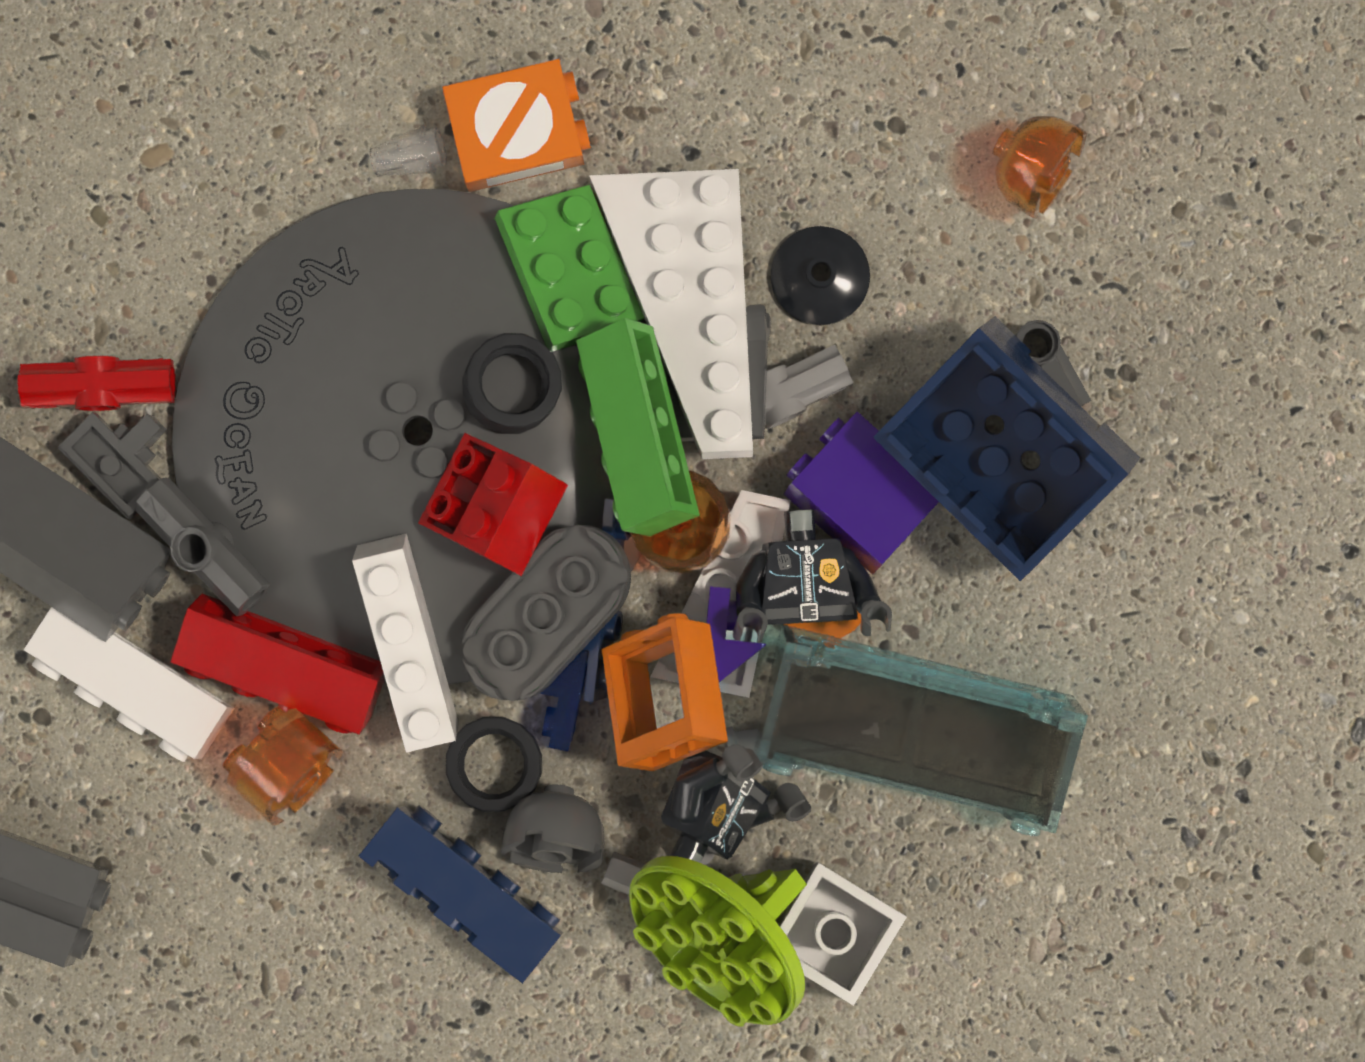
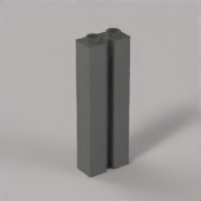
[0,437,171,642]
[0,829,111,968]

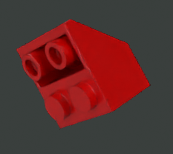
[418,433,568,576]

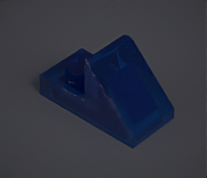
[540,650,589,752]

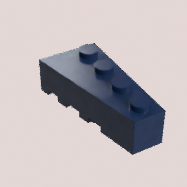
[358,805,563,984]

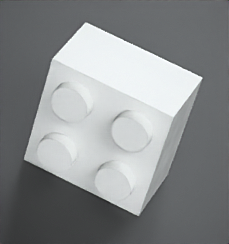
[778,861,907,1006]

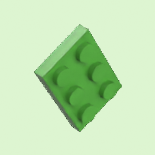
[494,185,644,352]

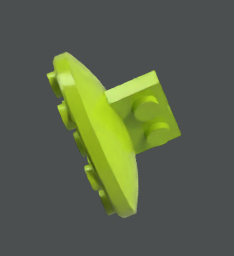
[629,856,807,1027]

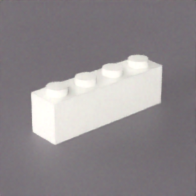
[352,533,459,753]
[24,607,235,762]

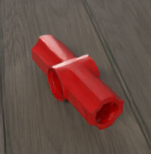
[18,356,176,411]

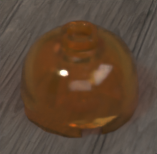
[992,115,1087,219]
[630,470,731,574]

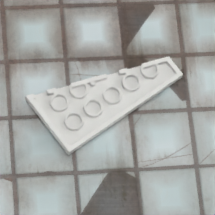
[589,169,753,459]

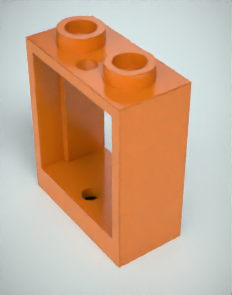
[602,613,728,772]

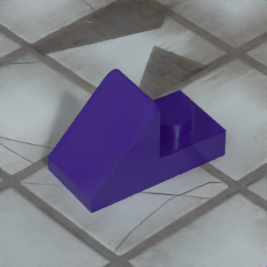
[706,586,766,683]

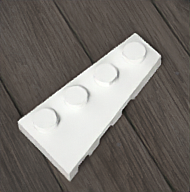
[650,490,791,698]

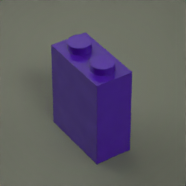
[783,412,939,575]

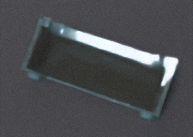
[754,624,1088,836]

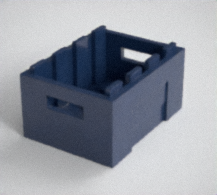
[873,316,1141,581]

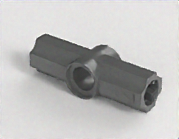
[135,477,270,616]

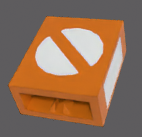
[442,59,591,192]

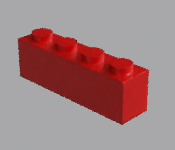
[171,593,385,735]

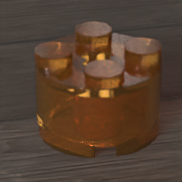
[222,706,343,826]

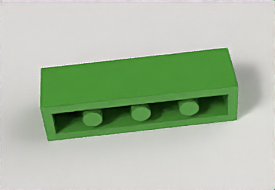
[576,318,700,536]

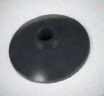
[771,226,870,326]

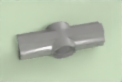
[765,345,853,429]

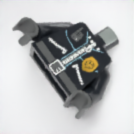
[732,510,892,643]
[661,744,811,863]

